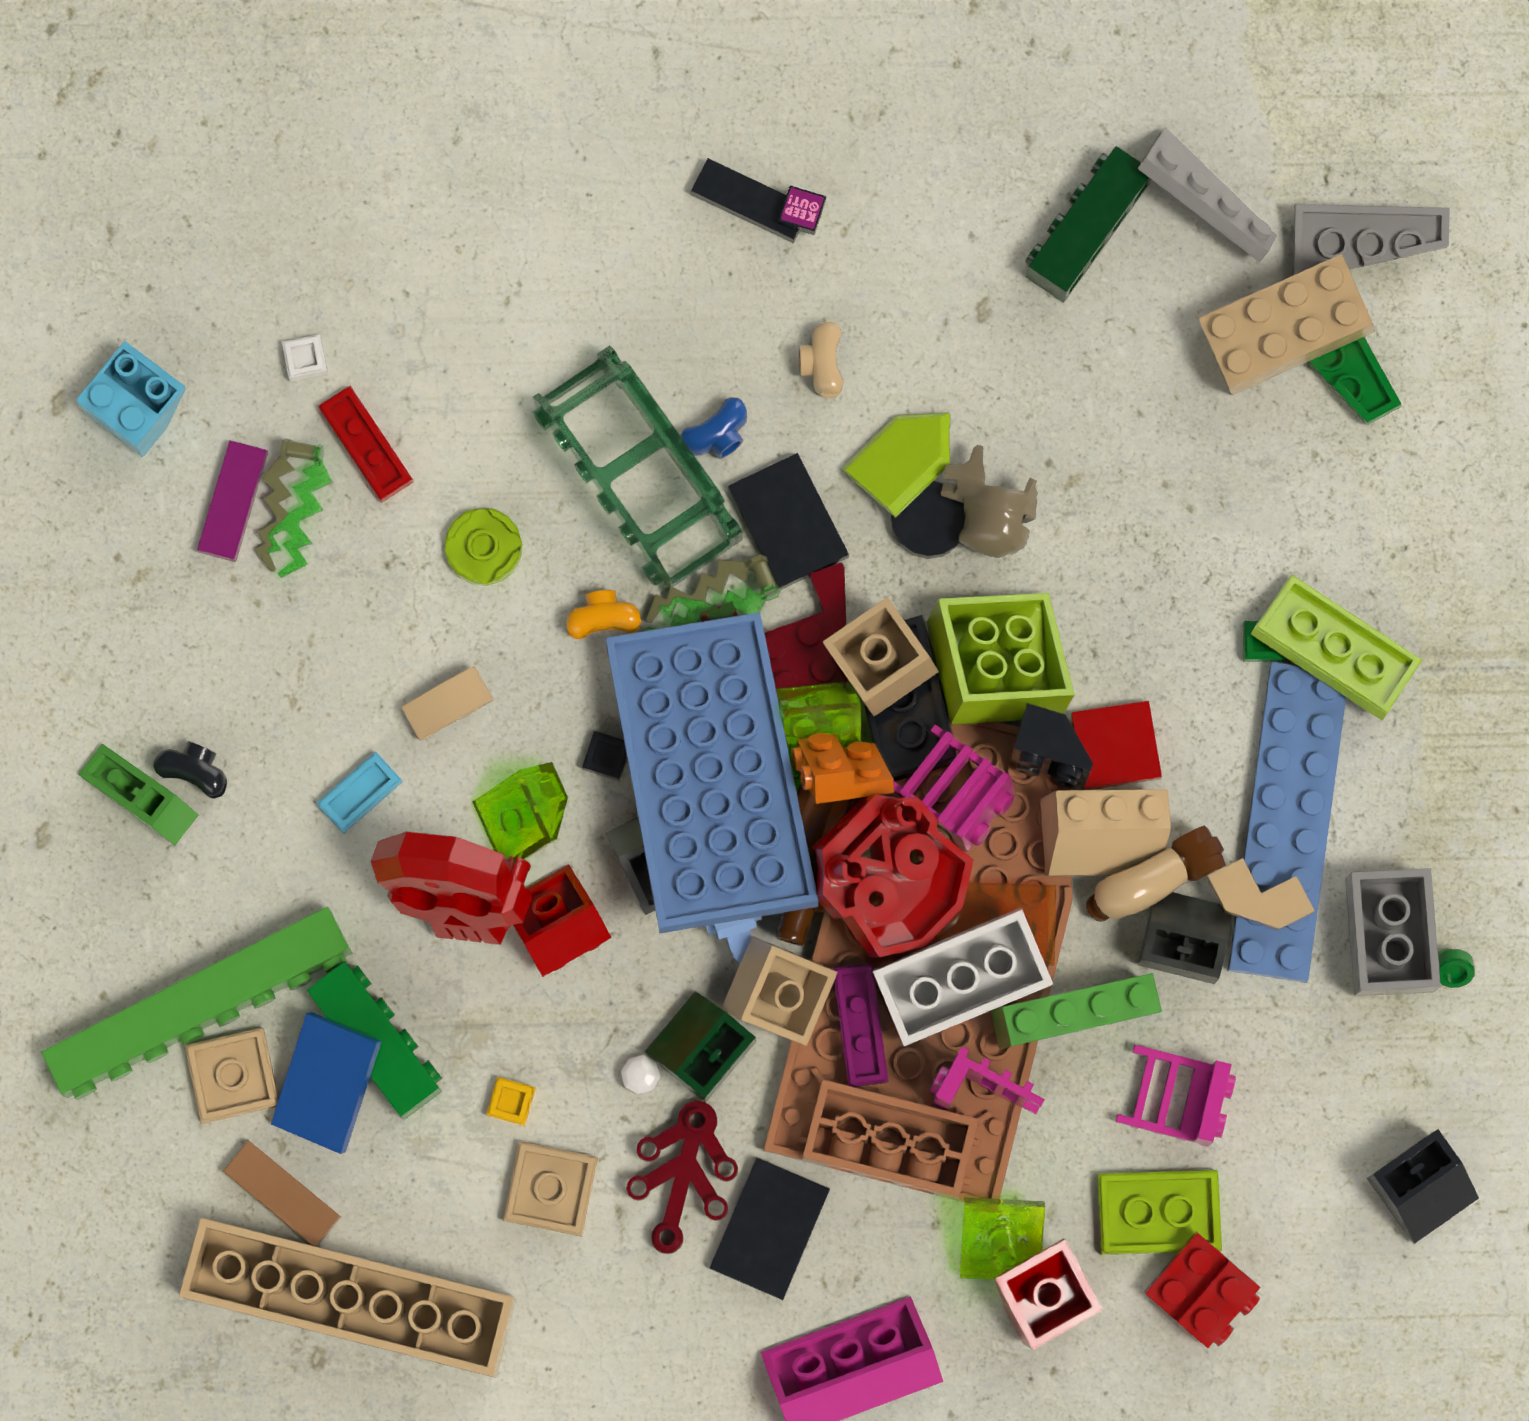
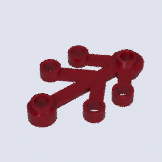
[626,1101,738,1254]

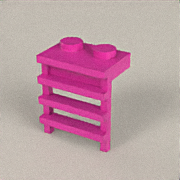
[893,725,1015,852]
[1116,1045,1236,1147]
[930,1046,1045,1115]

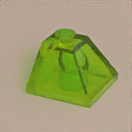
[472,762,568,864]

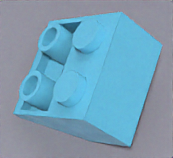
[76,341,186,457]

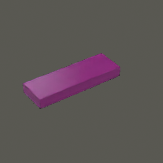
[197,440,268,562]
[833,963,889,1087]

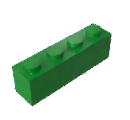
[306,961,443,1120]

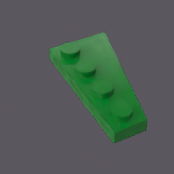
[1308,337,1402,425]

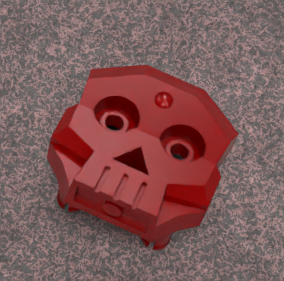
[812,794,974,957]
[370,831,532,945]

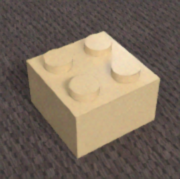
[823,597,939,716]
[721,936,838,1046]

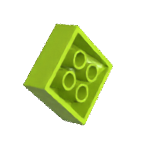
[926,593,1075,725]

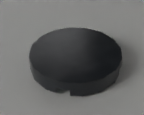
[891,481,966,559]

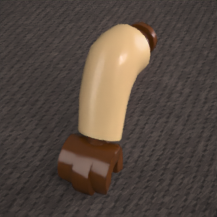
[1086,825,1226,922]

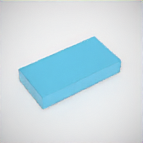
[317,752,403,834]

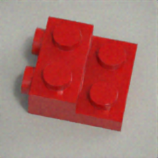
[1144,1231,1261,1348]

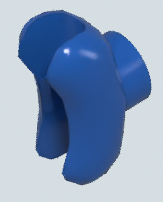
[680,397,747,459]

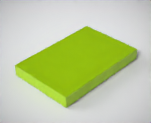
[1097,1170,1222,1255]

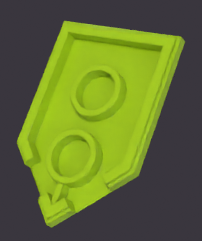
[841,412,951,518]

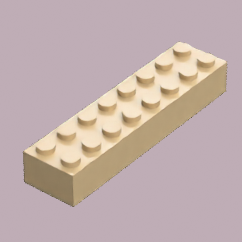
[179,1217,516,1378]

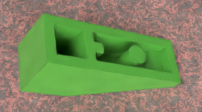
[78,744,199,846]

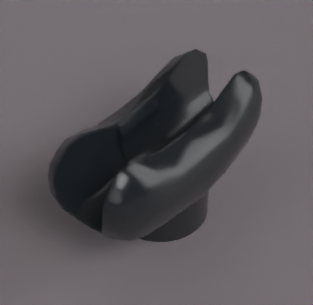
[153,741,227,799]

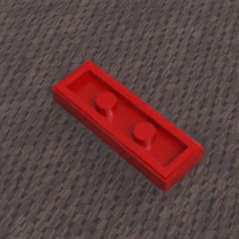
[318,385,414,503]

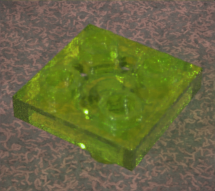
[959,1197,1045,1280]

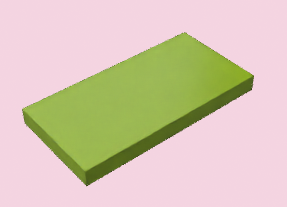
[1251,574,1422,721]

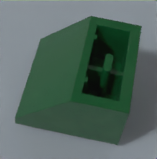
[644,991,756,1102]

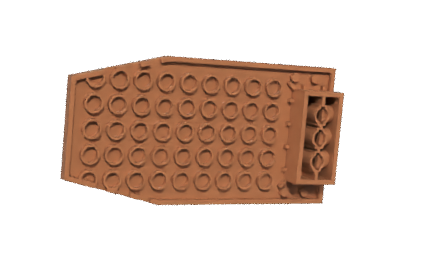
[764,722,1072,1211]

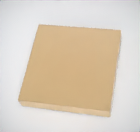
[185,1028,279,1124]
[503,1141,598,1237]

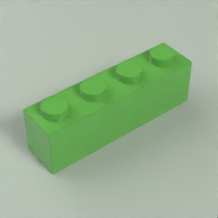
[990,973,1162,1050]

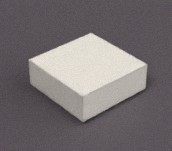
[282,334,328,382]

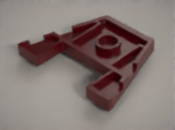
[700,562,848,710]

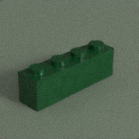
[1025,146,1152,303]

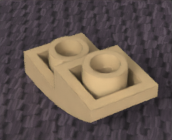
[401,666,494,741]

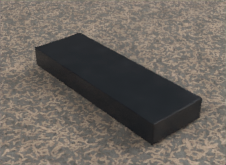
[691,158,800,243]

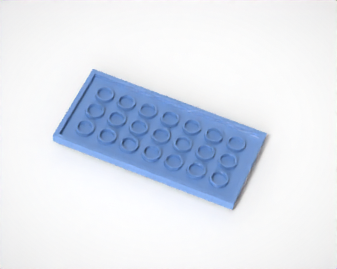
[605,612,818,934]

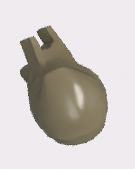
[941,445,1038,558]

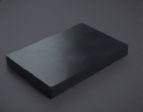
[728,453,849,591]
[709,1157,830,1301]

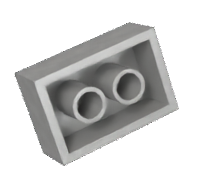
[1345,868,1441,997]

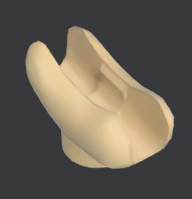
[799,322,844,398]

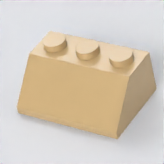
[1040,789,1171,877]

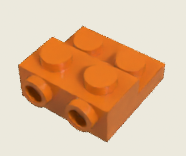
[791,733,894,804]

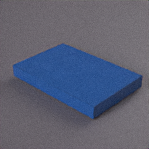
[271,1012,382,1154]

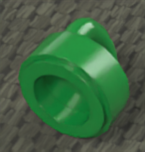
[1438,949,1475,988]

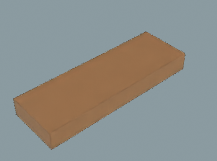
[223,1140,341,1247]

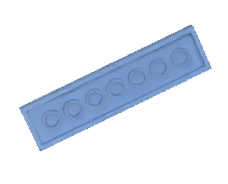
[1228,662,1346,983]

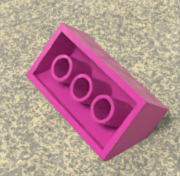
[760,1296,944,1421]

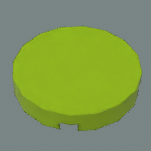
[445,508,523,586]

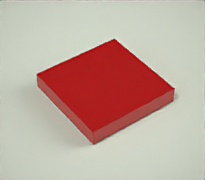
[1071,701,1162,790]

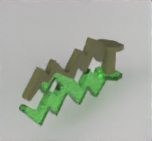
[255,438,333,578]
[646,555,781,631]

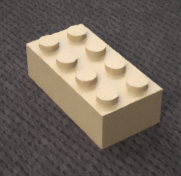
[1198,254,1375,395]

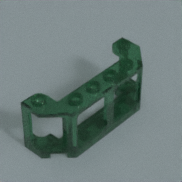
[532,345,743,592]

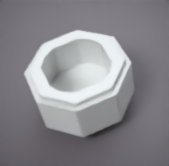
[621,1055,661,1096]

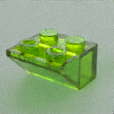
[776,682,861,779]

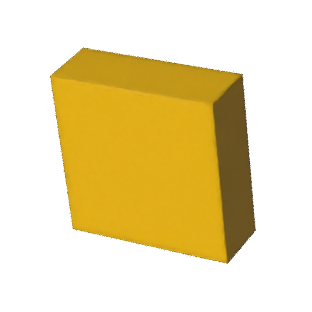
[486,1077,536,1127]

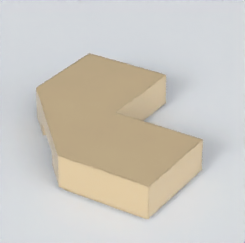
[1206,858,1315,930]

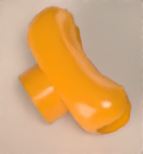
[566,590,641,639]

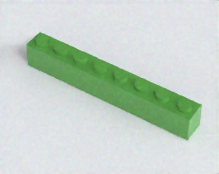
[41,906,353,1100]

